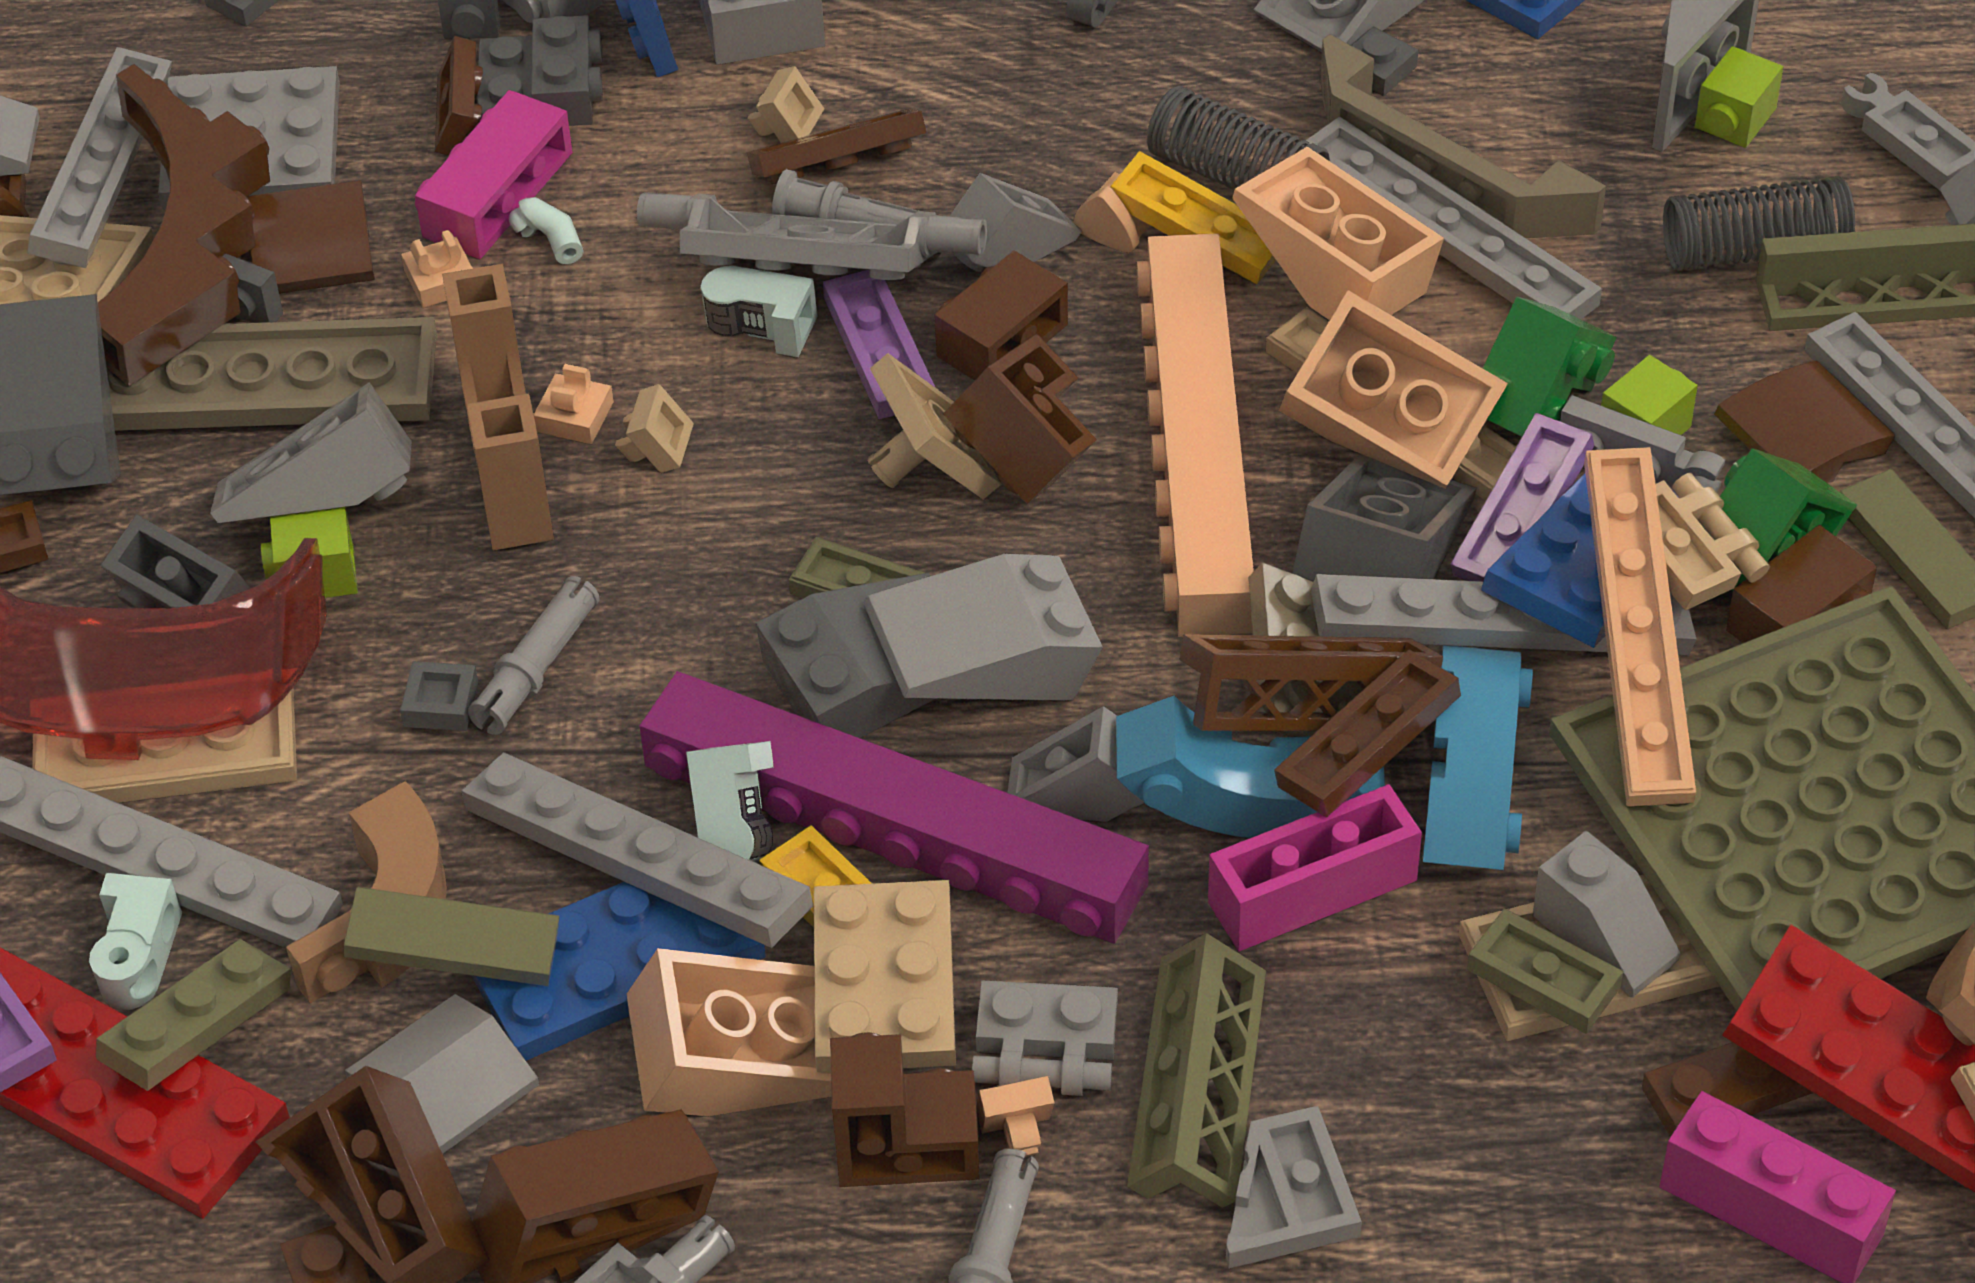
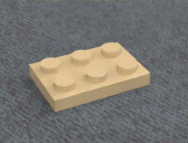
[814,880,956,1072]

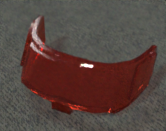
[0,538,327,760]

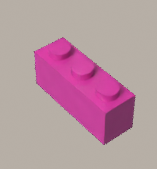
[415,90,573,260]
[1208,784,1422,952]
[1659,1091,1896,1283]

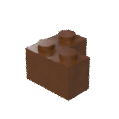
[943,334,1097,504]
[830,1032,980,1187]

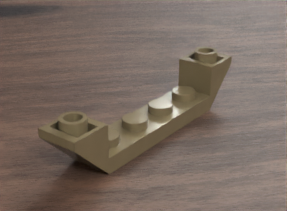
[1320,34,1606,238]

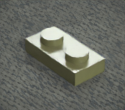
[1467,908,1624,1034]

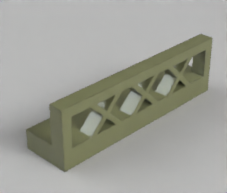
[1755,223,1975,331]
[1127,933,1266,1208]

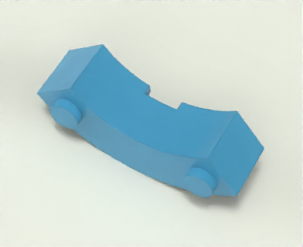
[1423,645,1533,870]
[1116,696,1385,838]

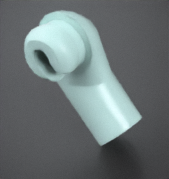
[509,197,583,264]

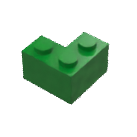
[1483,296,1617,437]
[1703,448,1857,592]

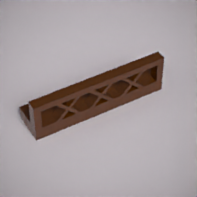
[1179,634,1443,731]

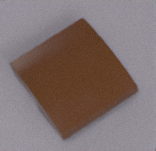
[247,180,375,294]
[1714,361,1895,483]

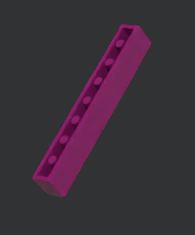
[639,671,1149,944]

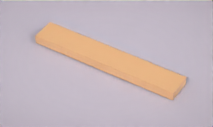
[1584,447,1696,806]

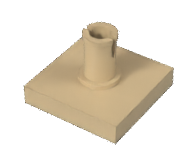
[868,353,1002,500]

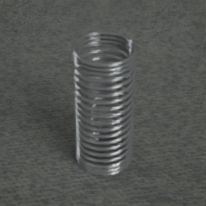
[1146,85,1330,190]
[1663,175,1855,271]

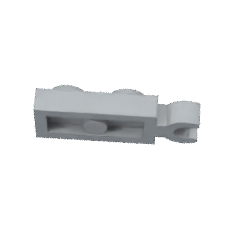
[1841,73,1975,190]
[1560,395,1725,493]

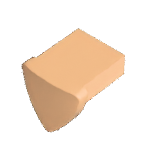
[1073,172,1150,253]

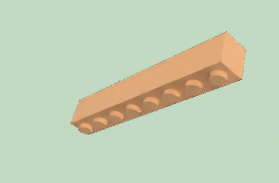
[1137,234,1254,637]

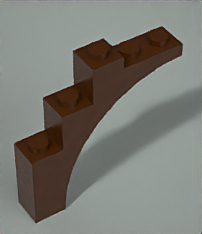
[98,64,270,386]

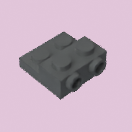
[478,15,603,126]

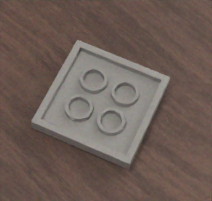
[158,66,340,210]

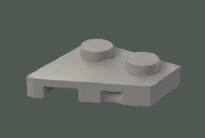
[1226,1106,1362,1268]

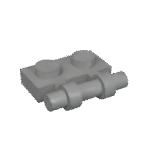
[972,980,1118,1096]

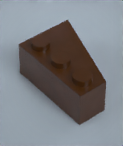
[256,1066,489,1283]
[473,1109,719,1283]

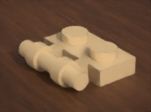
[1655,473,1770,610]

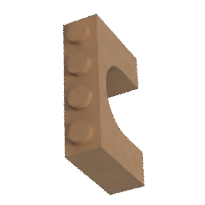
[442,264,554,550]

